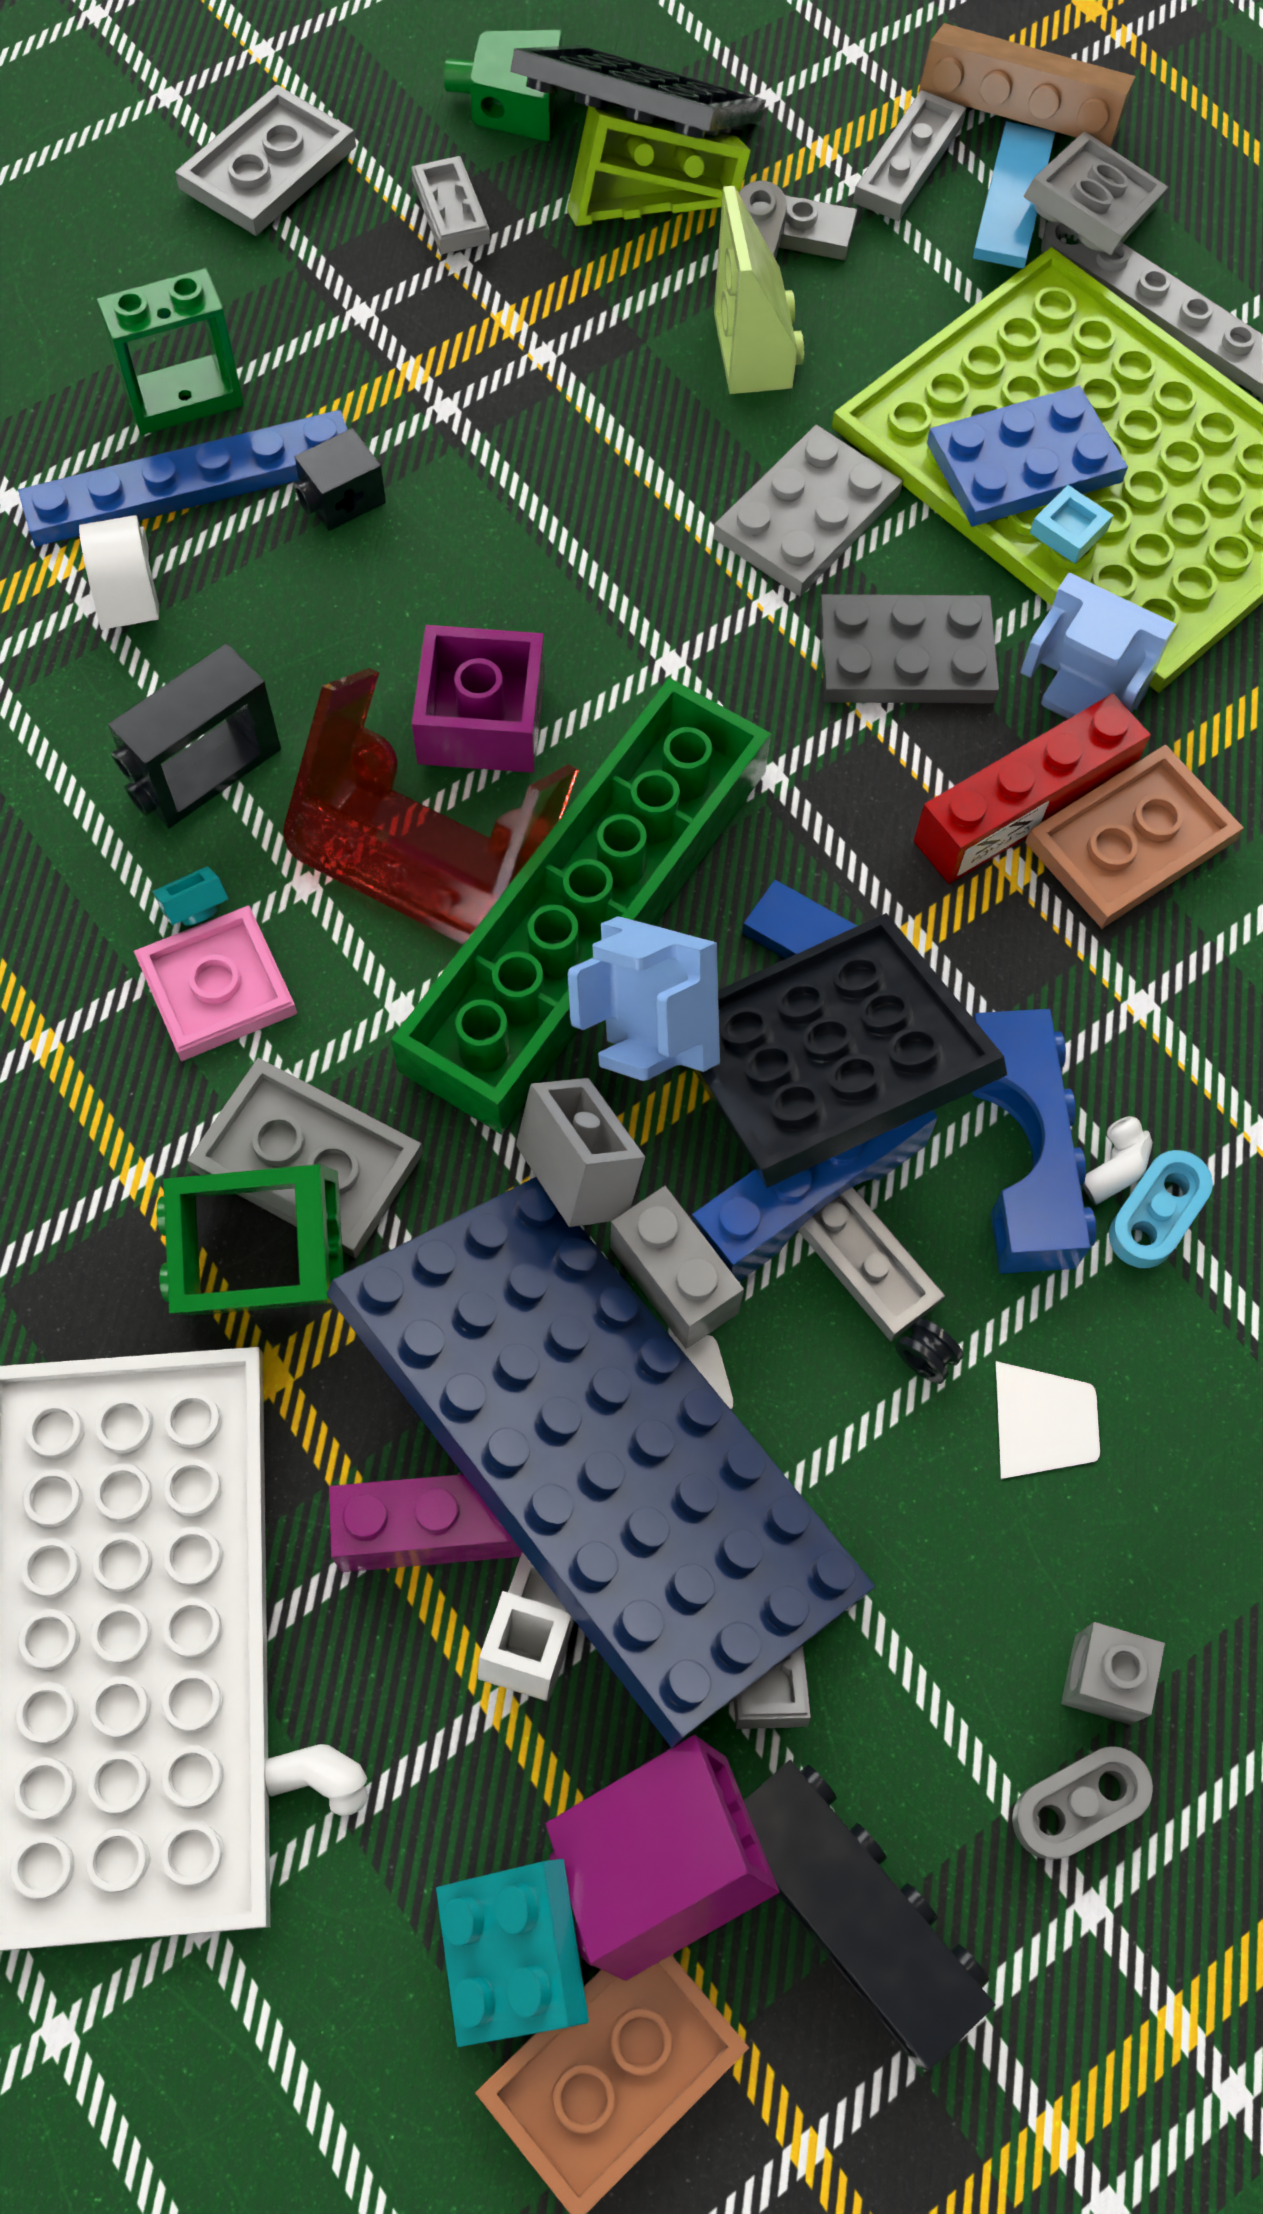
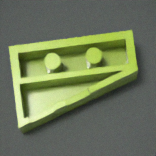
[567,105,751,226]

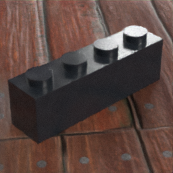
[744,1759,996,2071]

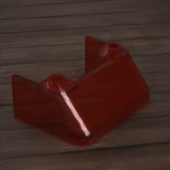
[283,668,579,944]

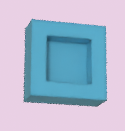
[1030,485,1113,564]

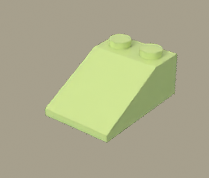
[714,186,804,394]

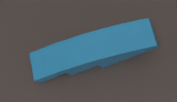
[973,121,1055,269]

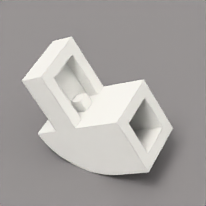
[79,515,159,630]
[478,1552,575,1702]

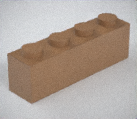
[918,23,1136,147]

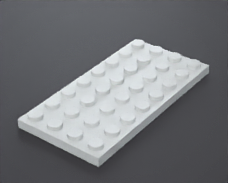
[0,1347,270,1951]

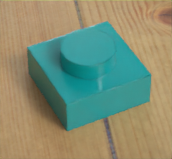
[152,866,228,926]

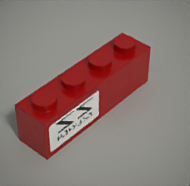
[913,693,1151,884]

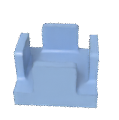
[1020,573,1176,719]
[568,916,720,1081]

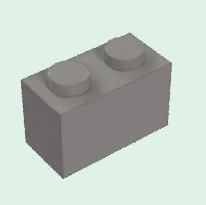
[516,1078,645,1227]
[610,1186,744,1349]

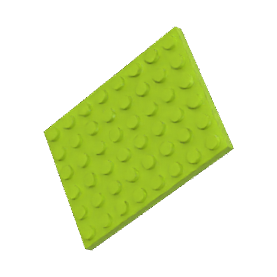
[832,247,1263,693]

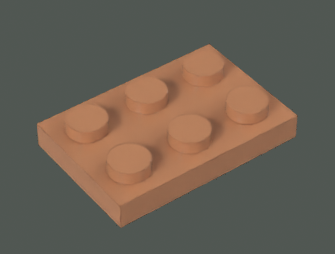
[1025,744,1244,929]
[475,1955,749,2214]

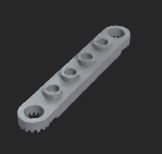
[1041,221,1263,403]

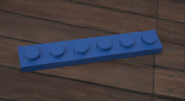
[18,410,348,547]

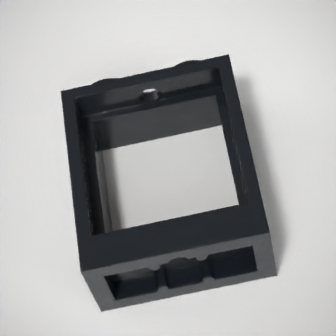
[108,643,281,829]

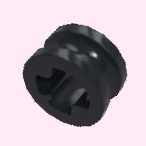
[895,1319,964,1384]

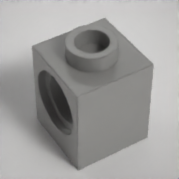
[1061,1622,1165,1725]

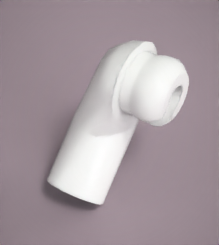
[1082,1116,1153,1205]
[265,1744,368,1816]

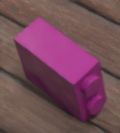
[545,1735,779,1981]

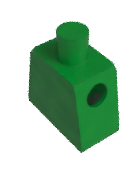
[444,30,562,141]

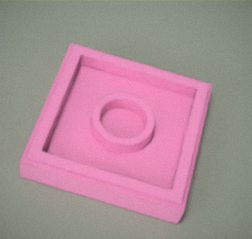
[134,905,297,1062]

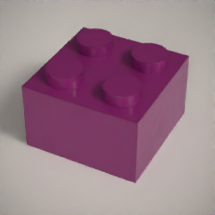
[412,625,545,773]

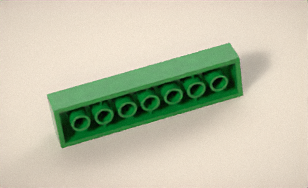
[391,677,771,1135]

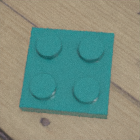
[436,1859,589,2047]

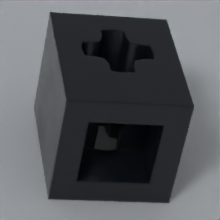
[293,428,386,531]

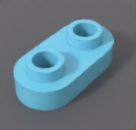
[1109,1150,1213,1268]

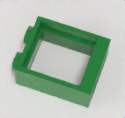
[97,268,244,435]
[156,1164,344,1316]

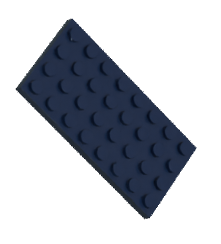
[327,1177,876,1748]

